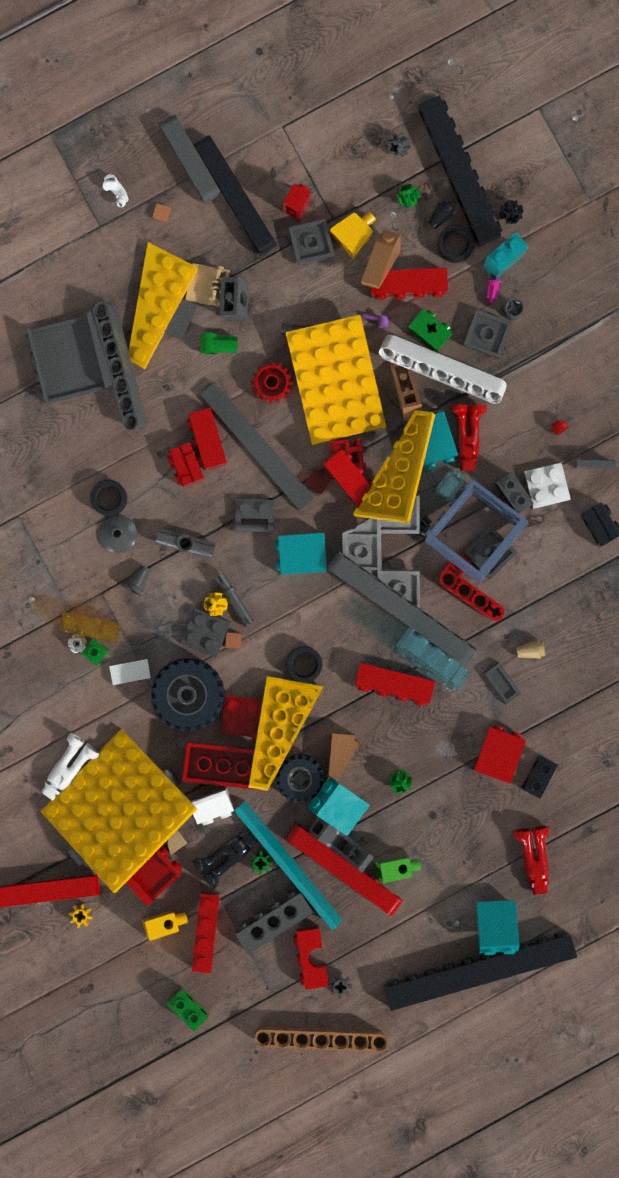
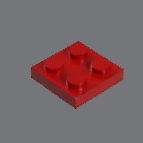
[221,695,263,738]

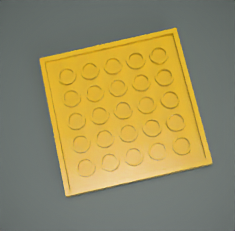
[40,729,197,893]

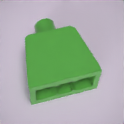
[373,856,421,883]

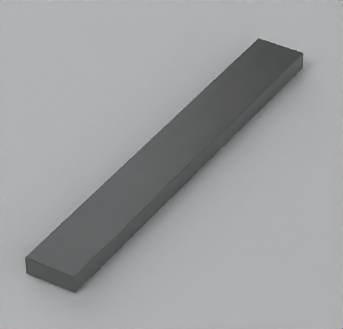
[200,382,314,511]

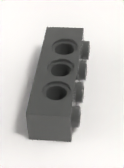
[235,891,313,954]

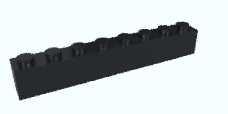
[418,95,502,247]

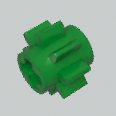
[395,184,421,208]
[388,769,413,794]
[249,850,273,875]

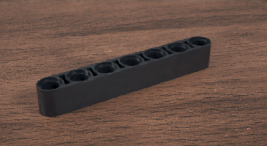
[193,135,277,256]

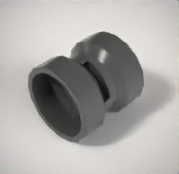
[503,298,524,320]

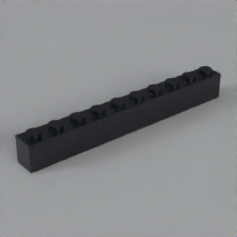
[384,931,577,1011]

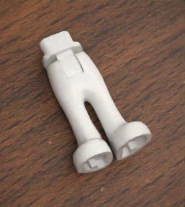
[41,733,100,800]

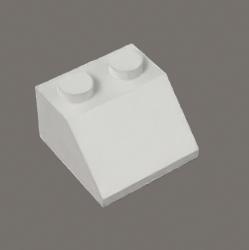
[191,788,235,826]

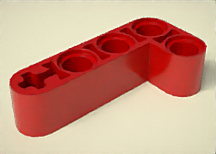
[438,555,504,621]

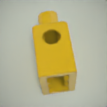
[329,211,376,260]
[142,911,188,941]

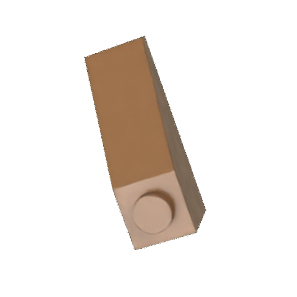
[361,230,401,289]
[389,363,422,422]
[328,733,359,781]

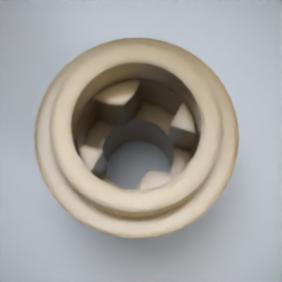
[517,640,545,659]

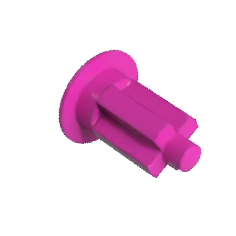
[486,279,503,303]

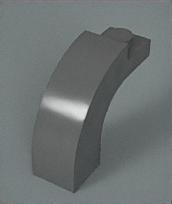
[307,817,373,873]

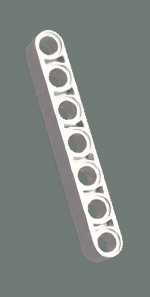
[379,335,507,404]

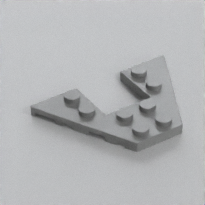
[342,494,420,608]

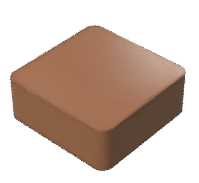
[152,203,171,223]
[225,633,242,649]

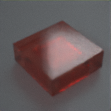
[305,468,332,495]

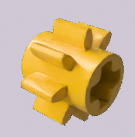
[204,592,228,616]
[69,903,93,928]

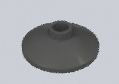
[99,515,137,553]

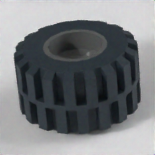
[276,753,324,803]

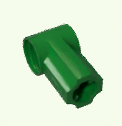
[200,333,238,354]

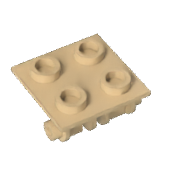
[185,263,230,307]

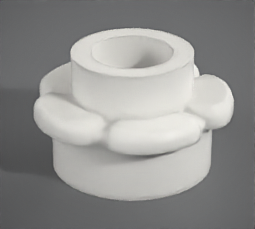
[68,634,87,653]

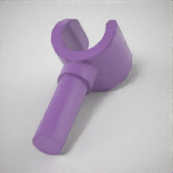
[363,313,389,328]

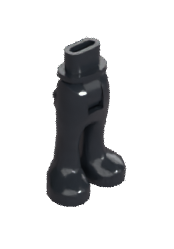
[192,830,258,890]

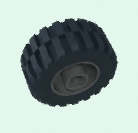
[150,658,225,732]

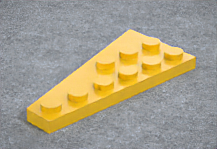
[128,242,198,369]
[353,410,435,524]
[248,676,324,791]

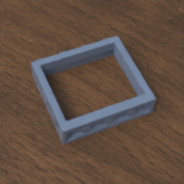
[425,480,529,584]

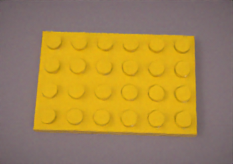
[285,315,386,445]

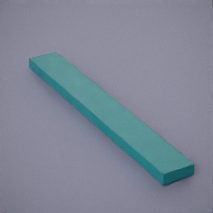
[234,801,343,931]

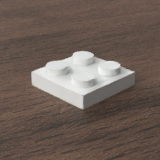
[524,463,571,509]

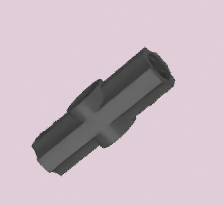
[155,528,216,559]

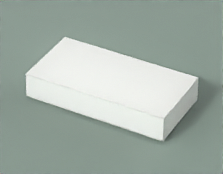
[109,659,151,685]

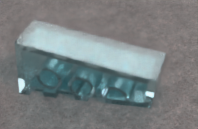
[394,627,471,692]

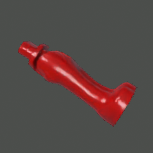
[451,405,487,471]
[513,826,550,895]

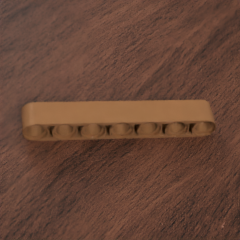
[254,1026,388,1052]

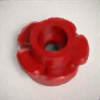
[551,419,569,436]

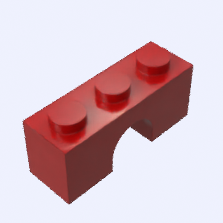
[293,926,328,990]

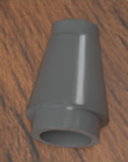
[126,565,151,595]

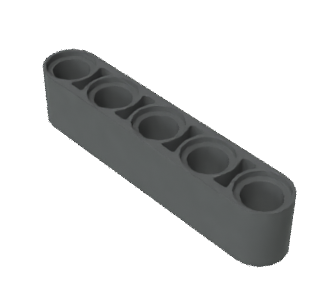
[158,115,222,204]

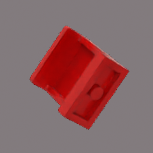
[473,725,526,784]
[126,845,183,906]

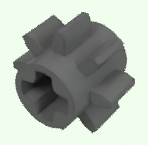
[386,133,411,158]
[328,973,352,999]

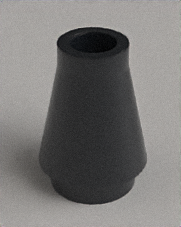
[428,200,455,229]

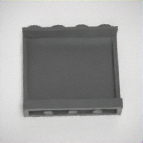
[25,311,113,405]

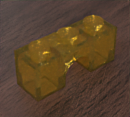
[59,612,122,643]

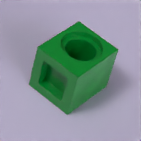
[81,639,110,666]

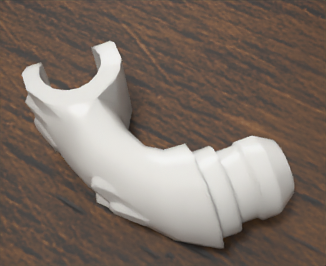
[103,174,129,207]

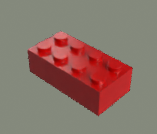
[183,742,260,790]

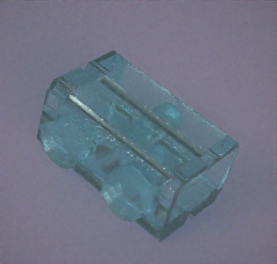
[434,470,464,502]

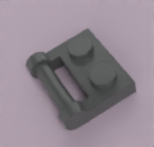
[235,499,274,534]

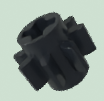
[500,200,524,224]
[412,516,432,538]

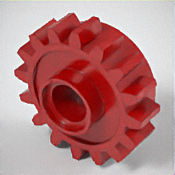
[251,362,293,405]

